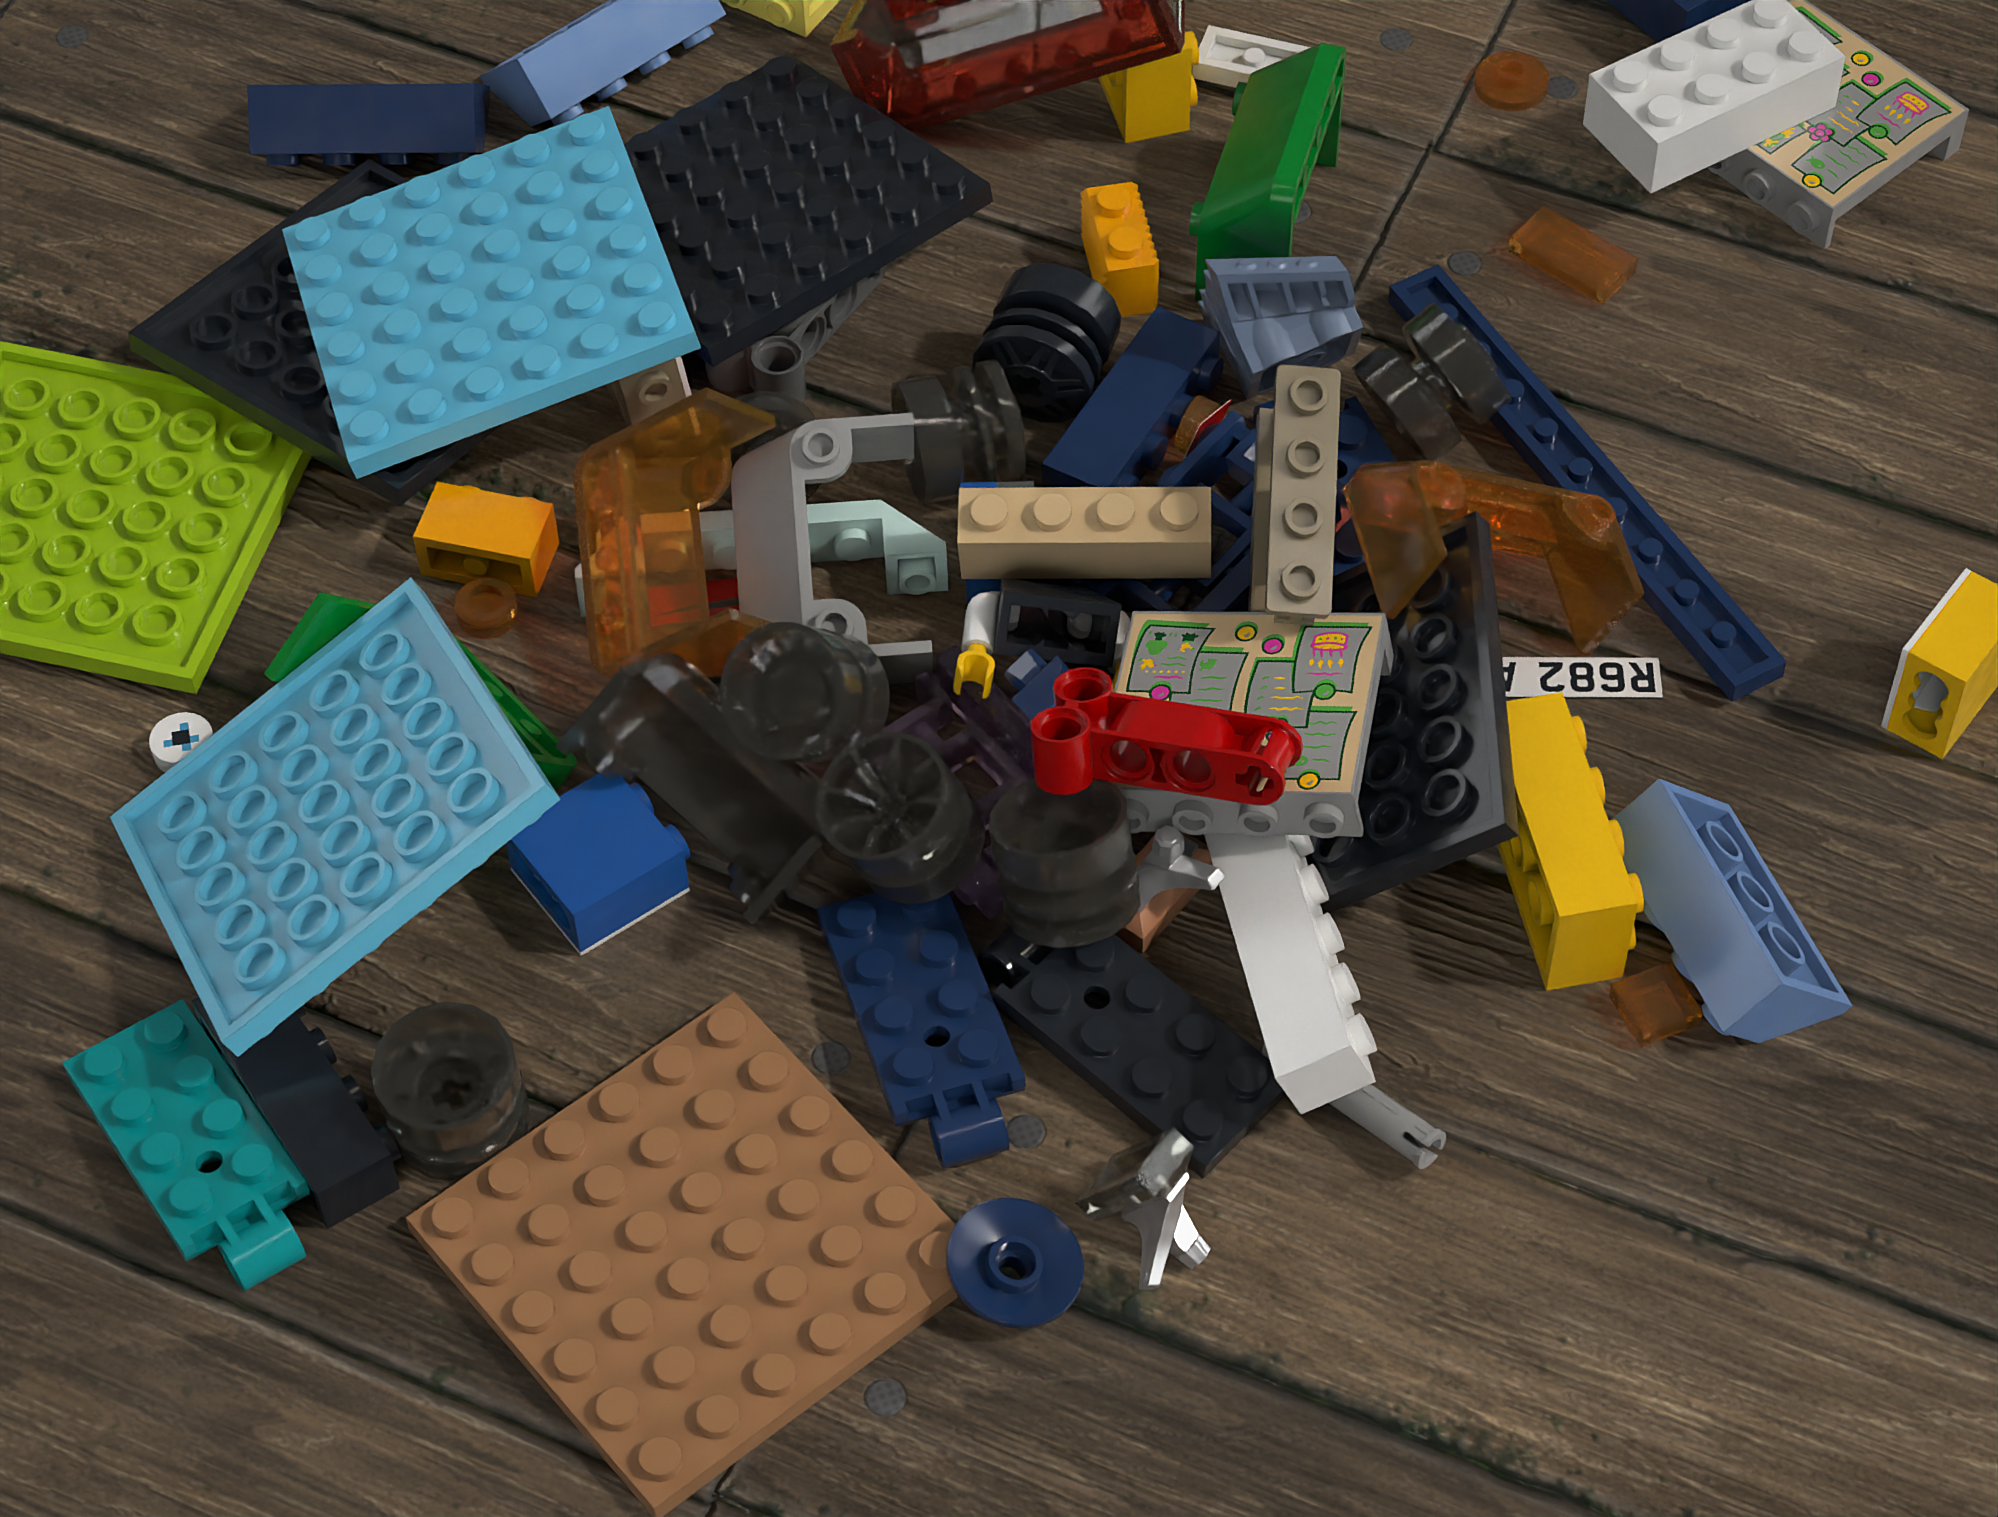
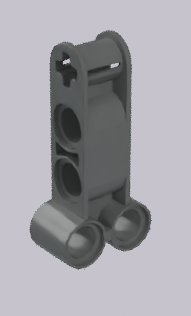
[705,264,888,415]

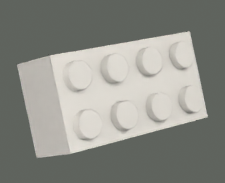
[1583,0,1846,193]

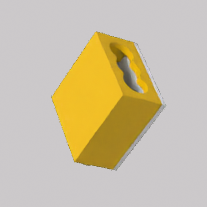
[1881,568,1998,759]

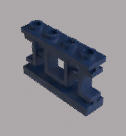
[1070,411,1351,612]

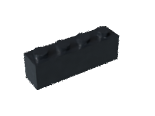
[191,997,401,1229]

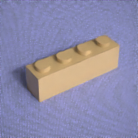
[957,487,1211,579]

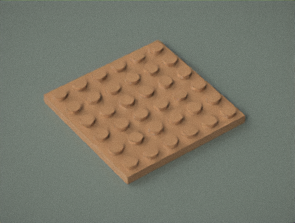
[406,992,959,1517]

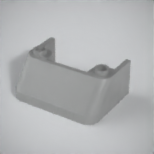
[731,413,933,693]

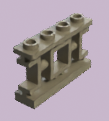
[1248,365,1341,626]

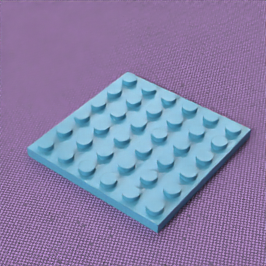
[282,106,701,479]
[110,577,561,1057]

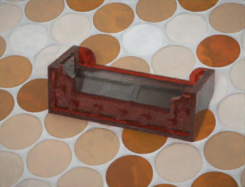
[830,0,1185,132]

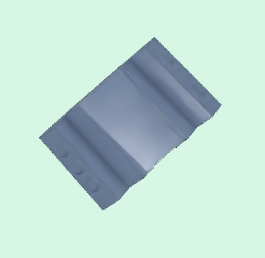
[1198,256,1363,399]

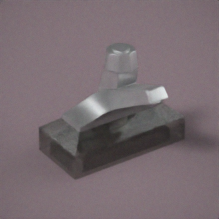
[1075,1128,1211,1290]

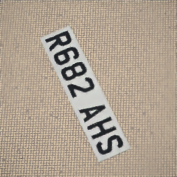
[1502,657,1663,698]

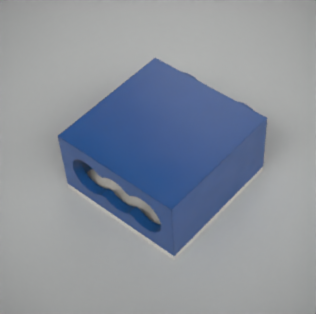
[506,766,690,956]

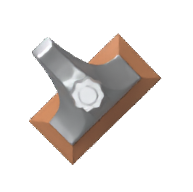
[1090,825,1225,954]

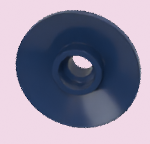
[946,1198,1084,1329]

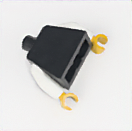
[953,578,1130,699]

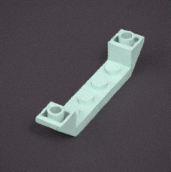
[575,499,948,617]

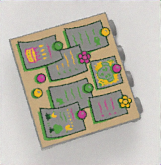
[1707,0,1969,249]
[1092,611,1394,838]

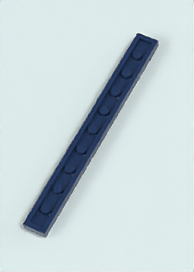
[1388,264,1787,701]

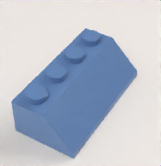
[479,0,726,126]
[1612,779,1852,1043]

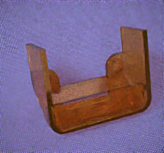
[574,387,800,680]
[1344,460,1645,656]

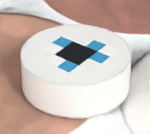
[149,712,213,772]

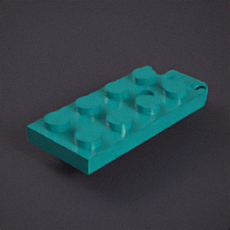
[62,999,310,1292]

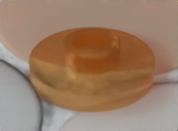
[1474,52,1549,111]

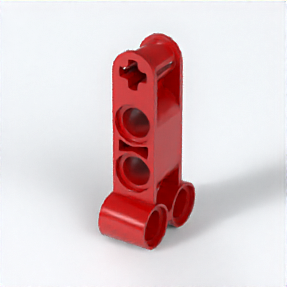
[1030,667,1303,806]

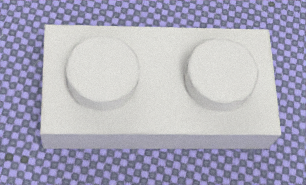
[1192,25,1311,88]

